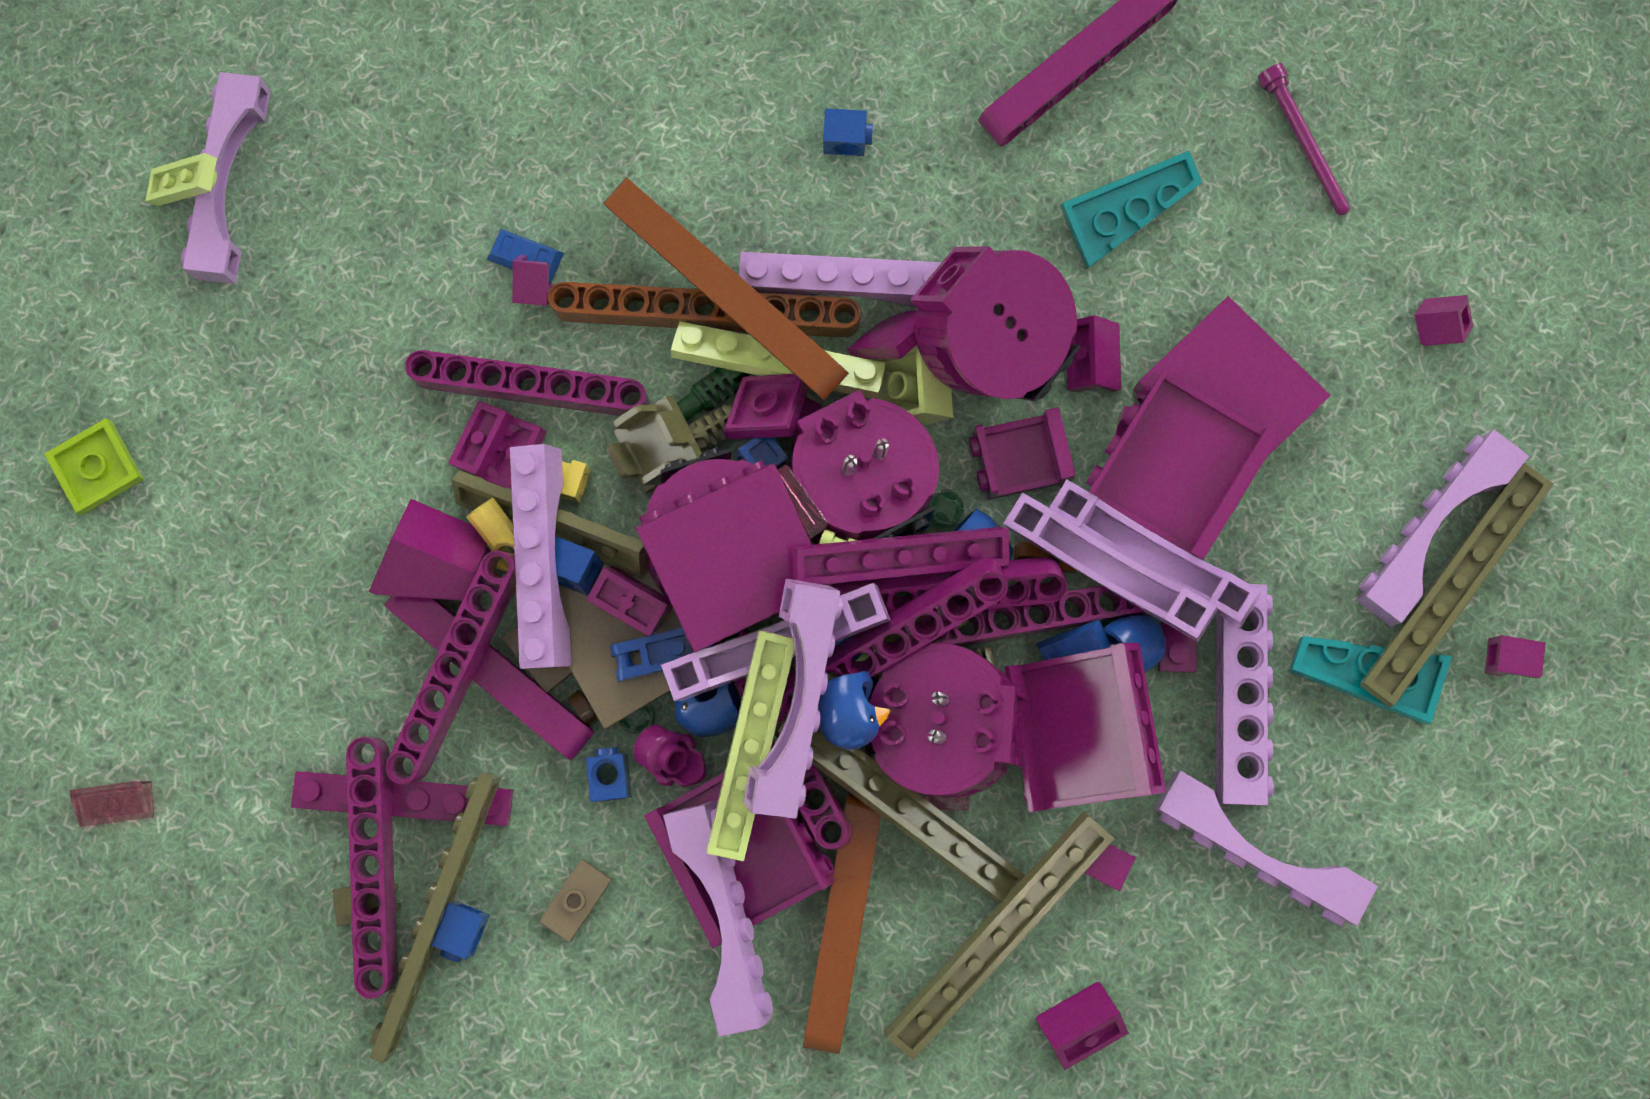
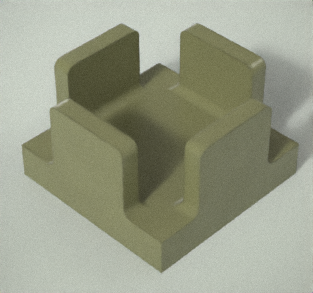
[607,396,702,493]

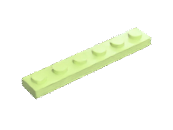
[671,321,886,399]
[706,630,795,861]

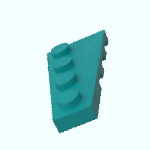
[1060,151,1202,269]
[1288,636,1452,725]

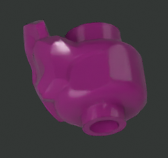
[633,724,707,787]

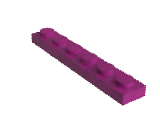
[792,527,1009,585]
[291,771,514,826]

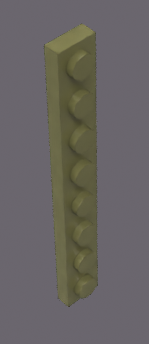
[1359,462,1554,707]
[774,708,1025,905]
[369,772,502,1063]
[884,811,1115,1060]

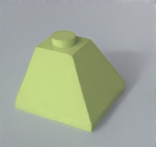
[869,345,953,425]

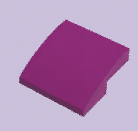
[448,401,547,489]

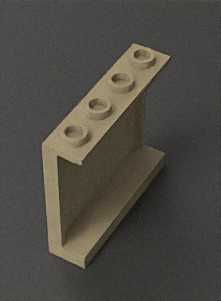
[559,563,682,730]

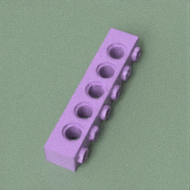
[1216,584,1273,806]

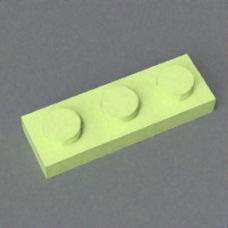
[145,153,217,206]

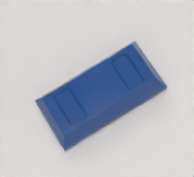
[487,228,564,284]
[1036,619,1111,660]

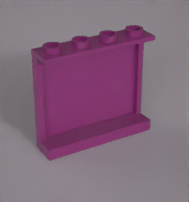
[1133,296,1331,458]
[1085,367,1281,560]
[634,460,831,652]
[1004,643,1166,812]
[644,772,835,949]

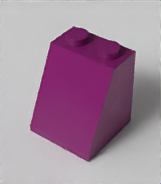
[369,499,491,600]

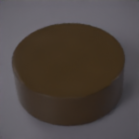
[568,690,599,727]

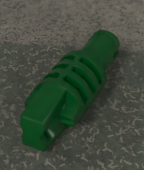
[677,367,751,421]

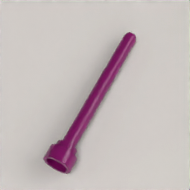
[1257,63,1350,215]

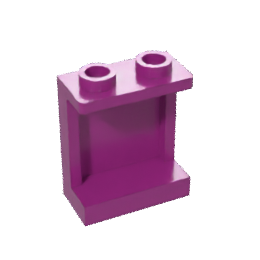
[969,407,1076,500]

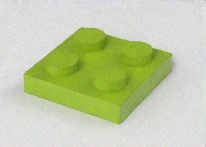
[44,418,144,515]

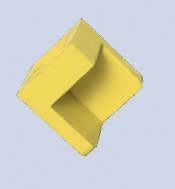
[560,460,591,503]

